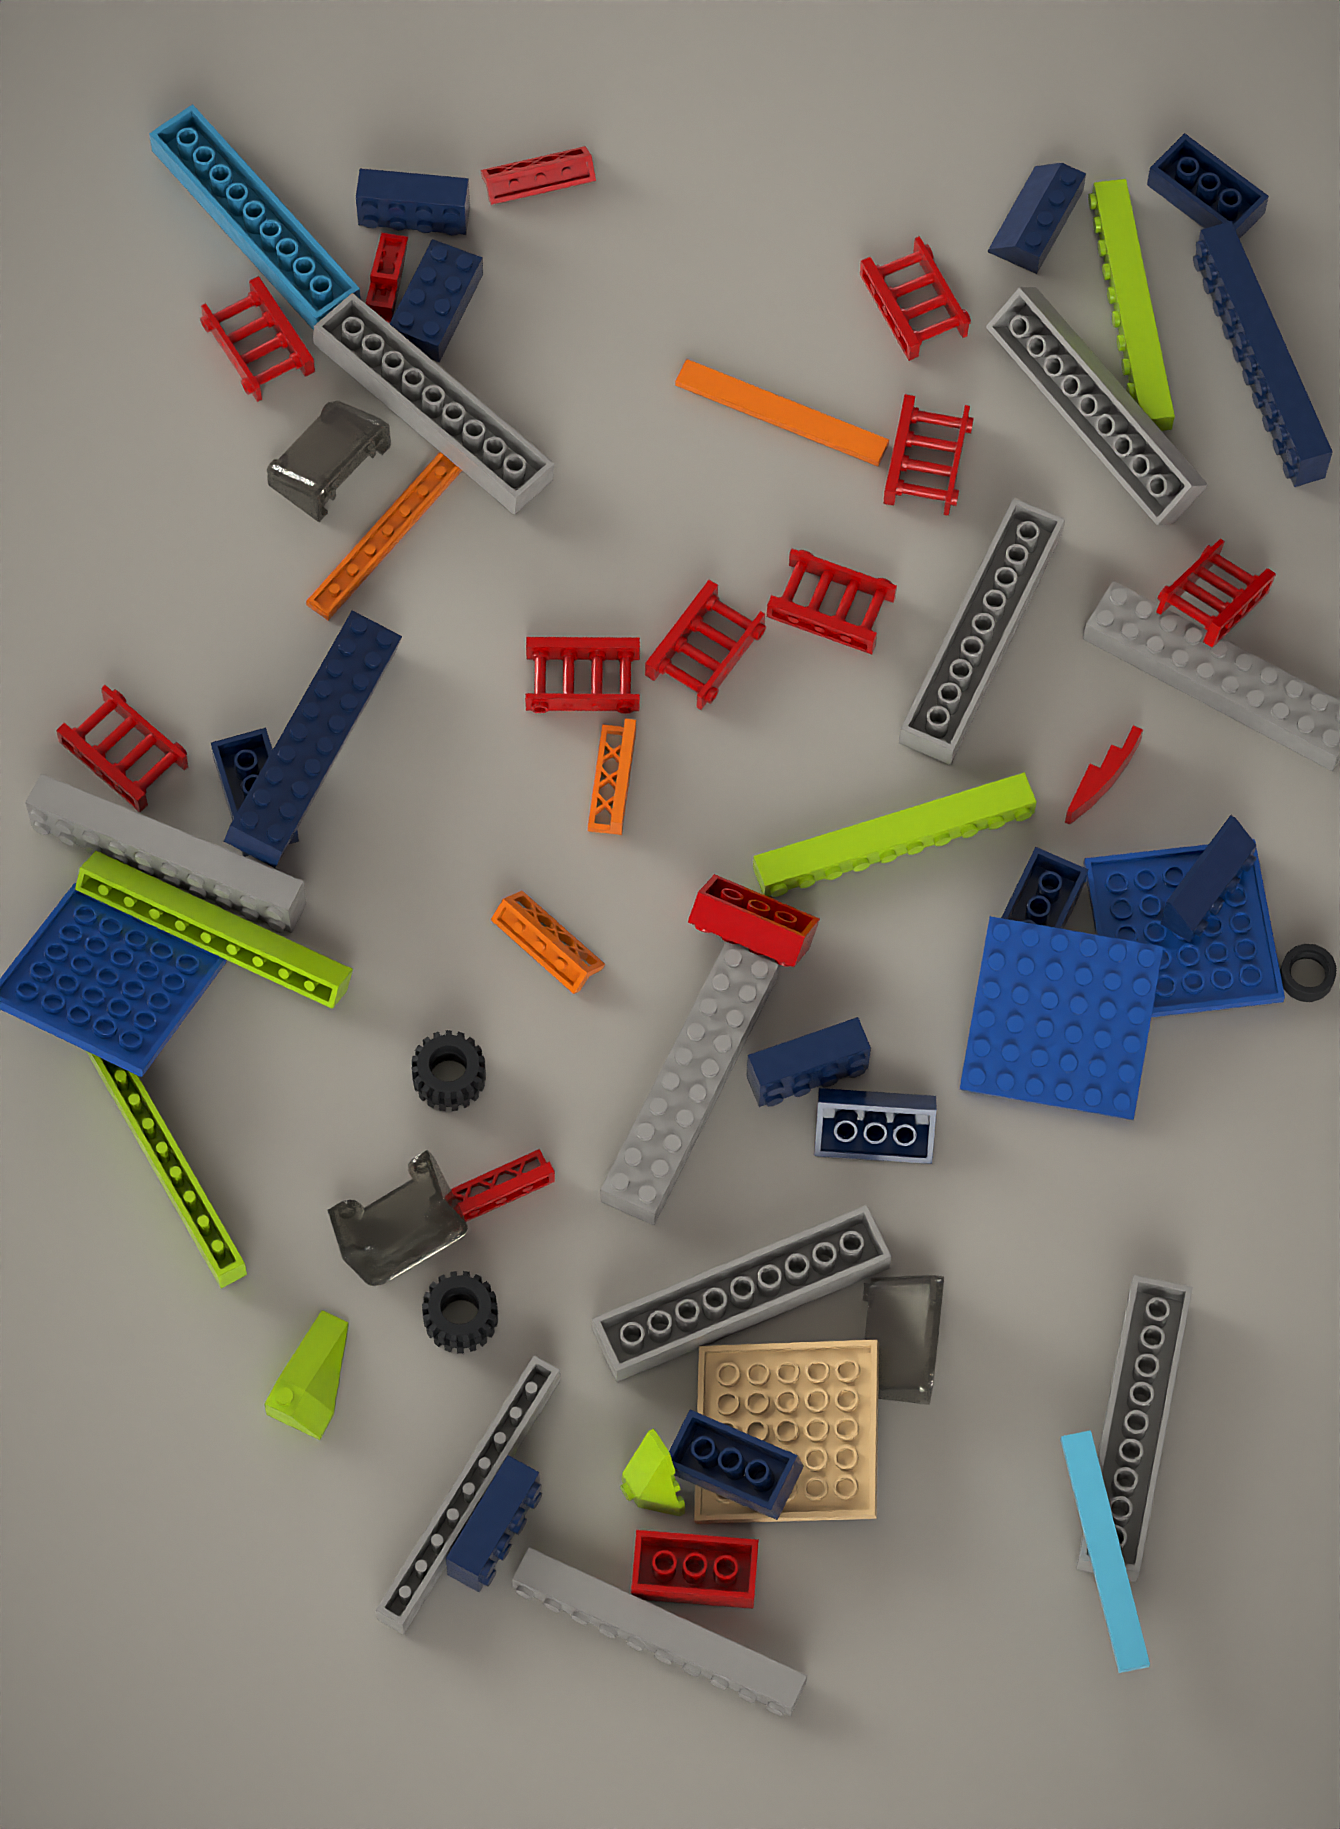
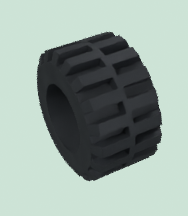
[411,1030,486,1111]
[422,1271,498,1353]

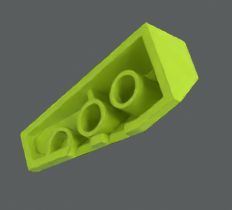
[264,1310,349,1440]
[620,1428,685,1517]

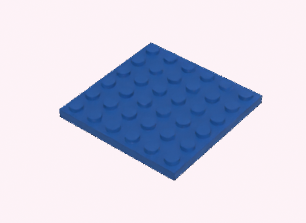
[1083,839,1285,1017]
[0,883,227,1077]
[959,916,1163,1120]

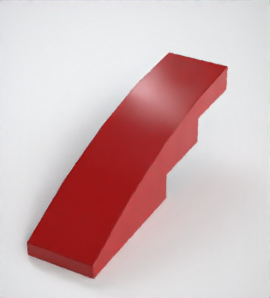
[365,232,408,324]
[1065,725,1143,824]

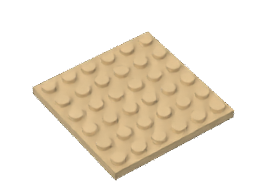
[694,1339,879,1524]

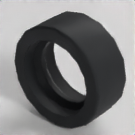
[1280,944,1337,1002]

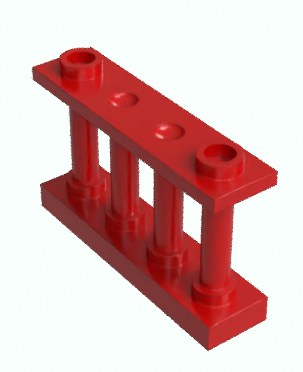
[860,236,971,361]
[200,276,315,402]
[883,394,974,516]
[1156,538,1276,648]
[766,548,897,655]
[645,580,766,710]
[525,637,640,714]
[56,685,188,812]

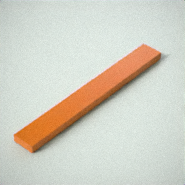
[675,359,889,466]
[306,452,462,621]

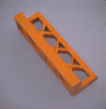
[588,718,636,835]
[491,891,605,994]

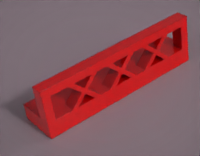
[480,146,596,205]
[432,1149,555,1230]

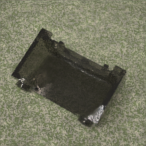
[267,400,391,522]
[327,1150,468,1286]
[862,1275,944,1405]

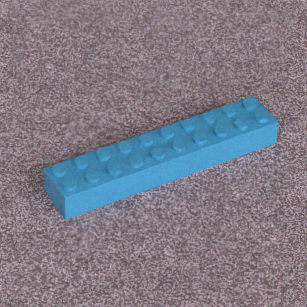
[149,104,361,330]

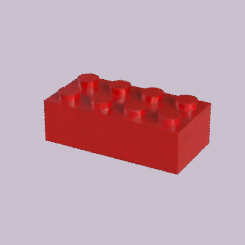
[688,874,820,967]
[631,1530,759,1609]

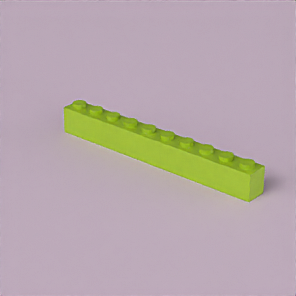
[1088,179,1175,431]
[753,772,1037,897]
[75,851,353,1009]
[86,1051,247,1288]

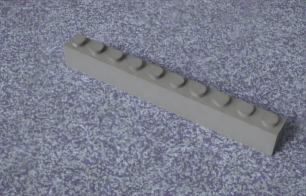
[376,1355,560,1635]
[512,1547,807,1716]

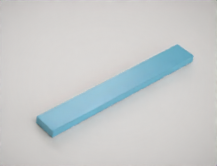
[1060,1430,1150,1673]

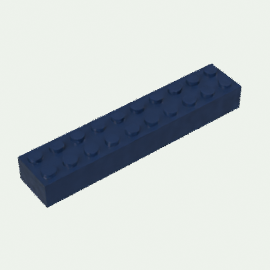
[1193,221,1333,487]
[224,610,402,868]

